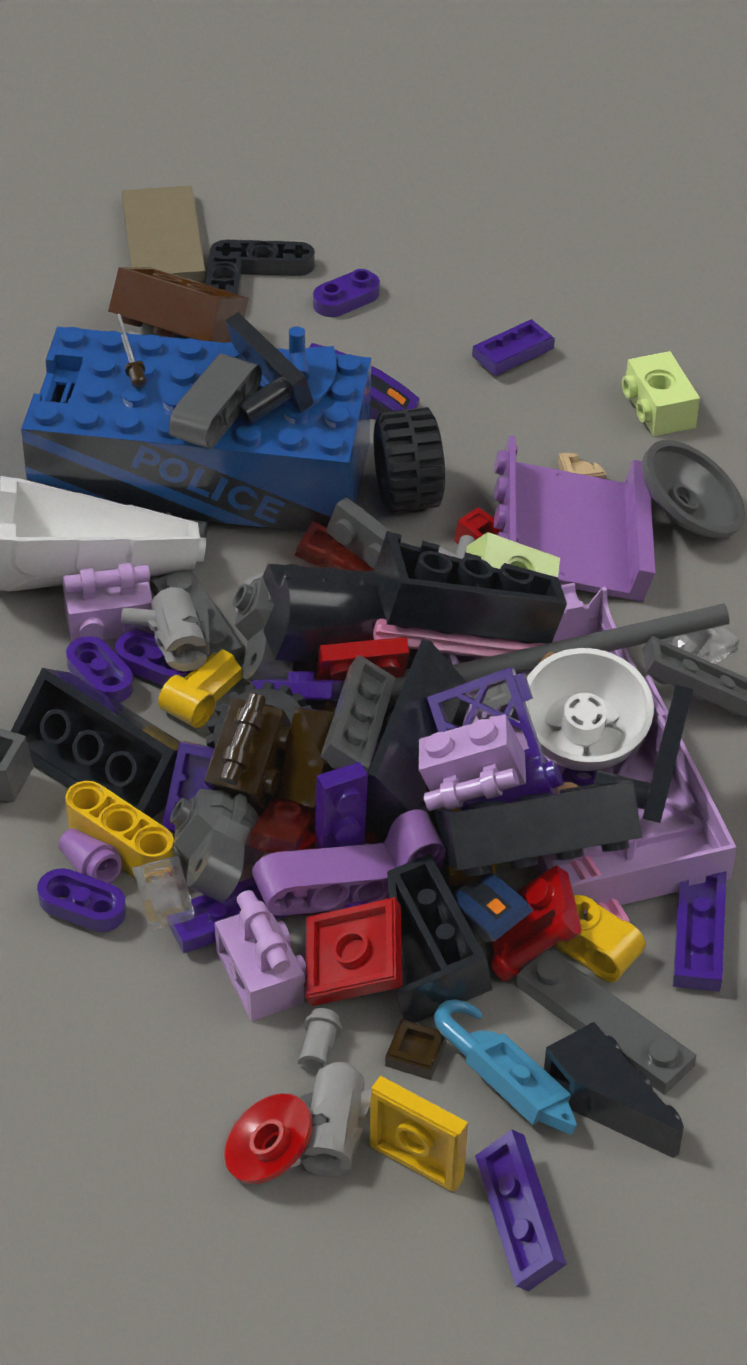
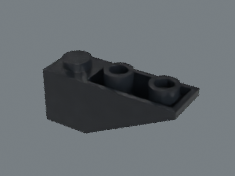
[544,1022,684,1158]

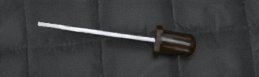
[118,314,147,389]

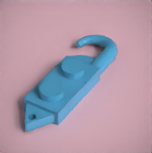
[434,999,577,1135]

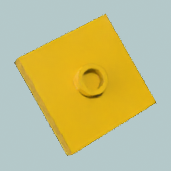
[369,1075,468,1192]

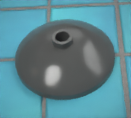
[642,440,745,538]

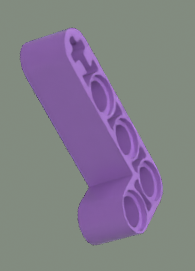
[252,810,446,916]

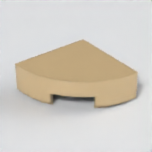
[558,453,606,479]

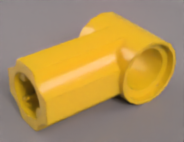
[158,649,242,729]

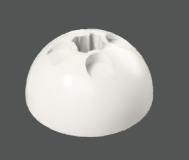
[526,648,654,771]

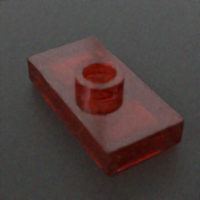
[294,521,374,571]
[249,790,316,853]

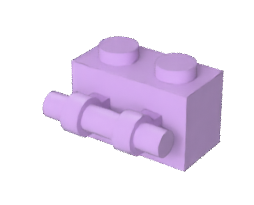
[62,563,155,642]
[419,714,526,811]
[215,890,306,1022]

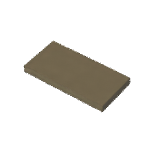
[122,185,206,282]

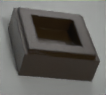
[385,1019,447,1080]

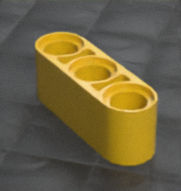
[65,781,176,886]

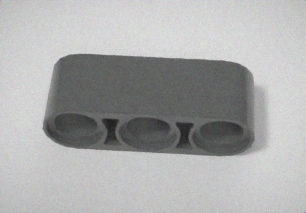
[169,354,262,449]

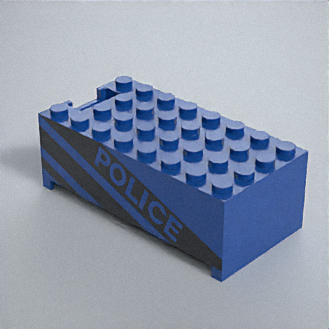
[21,326,371,548]

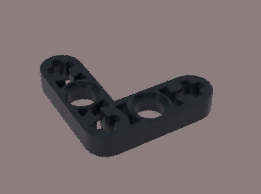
[206,239,315,295]

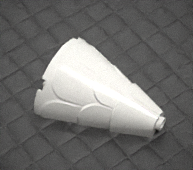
[0,476,206,592]

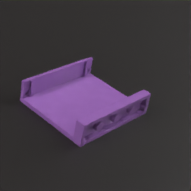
[494,435,655,602]

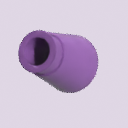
[58,828,122,884]

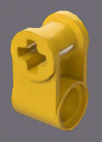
[555,895,646,982]

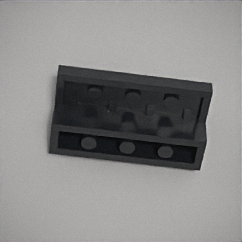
[262,563,418,669]

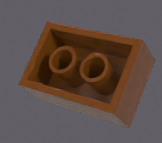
[108,267,249,343]

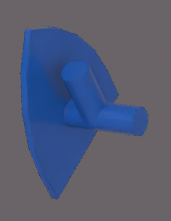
[261,326,336,412]

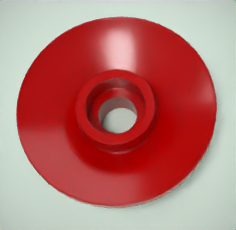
[224,1093,313,1184]

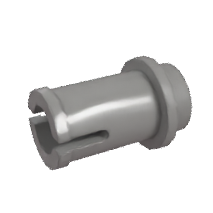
[298,1008,343,1074]

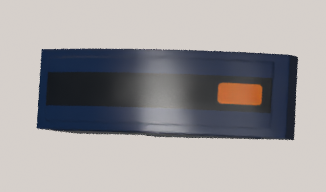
[452,873,533,942]

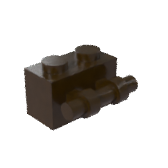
[204,693,292,809]

